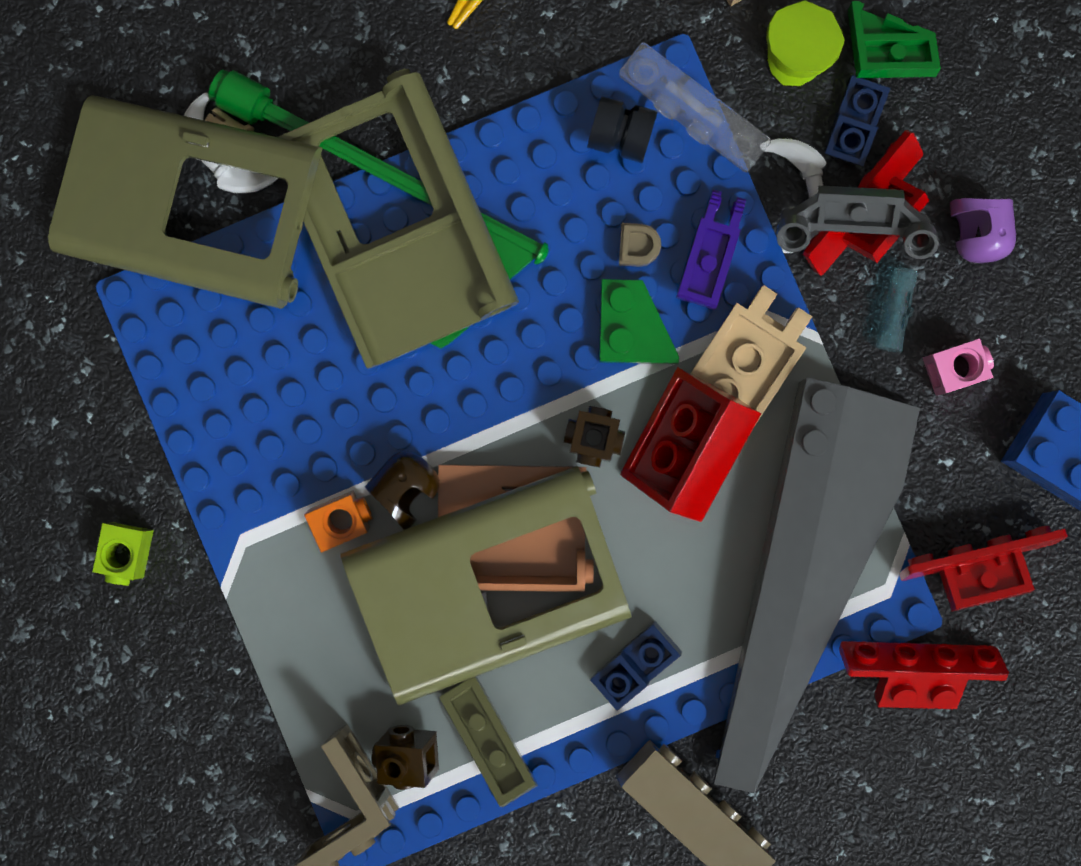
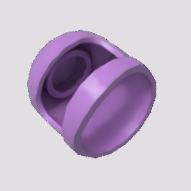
[950,198,1016,263]

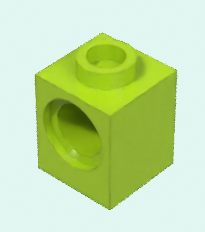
[92,522,154,586]

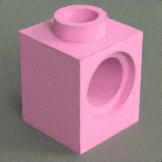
[923,339,994,396]

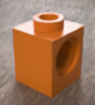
[304,490,373,553]

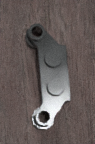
[777,186,939,259]

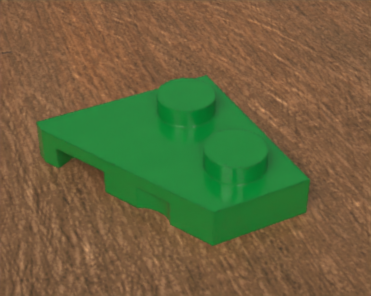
[848,1,941,78]
[599,279,679,364]

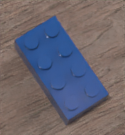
[1001,390,1081,511]

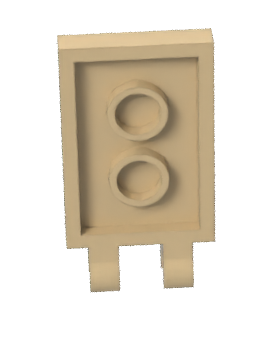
[691,285,813,425]

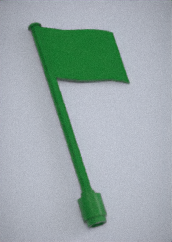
[208,69,549,349]

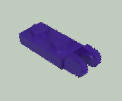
[676,190,746,310]

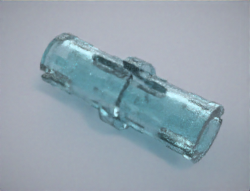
[876,267,918,353]

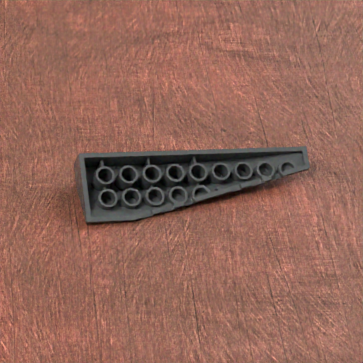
[713,378,920,793]

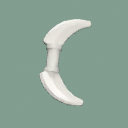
[184,93,278,193]
[760,139,826,253]

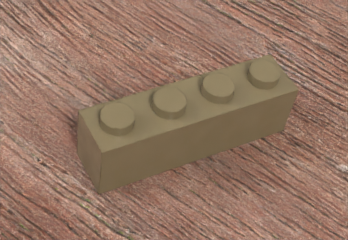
[616,740,776,866]

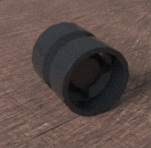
[587,95,658,163]

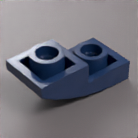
[824,75,891,166]
[590,621,682,711]

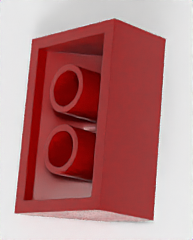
[620,367,761,522]

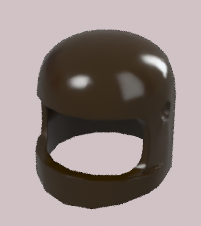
[365,451,440,530]

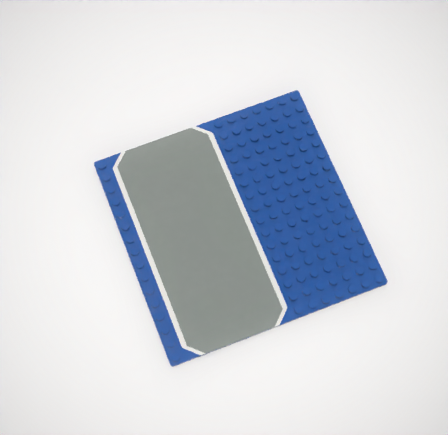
[96,34,942,866]

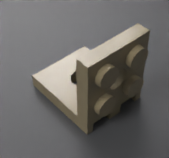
[294,724,399,866]

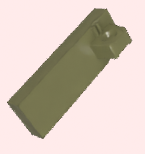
[439,677,538,807]

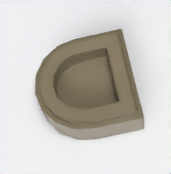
[619,223,661,267]

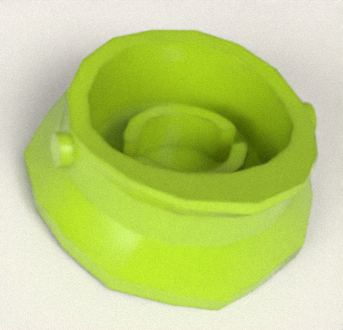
[766,0,845,86]

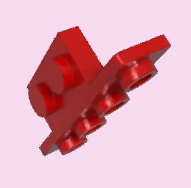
[803,130,929,276]
[899,526,1068,612]
[839,641,1009,709]

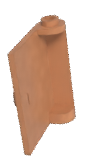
[438,464,594,592]

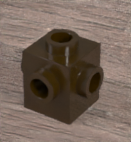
[563,406,625,468]
[371,725,439,790]

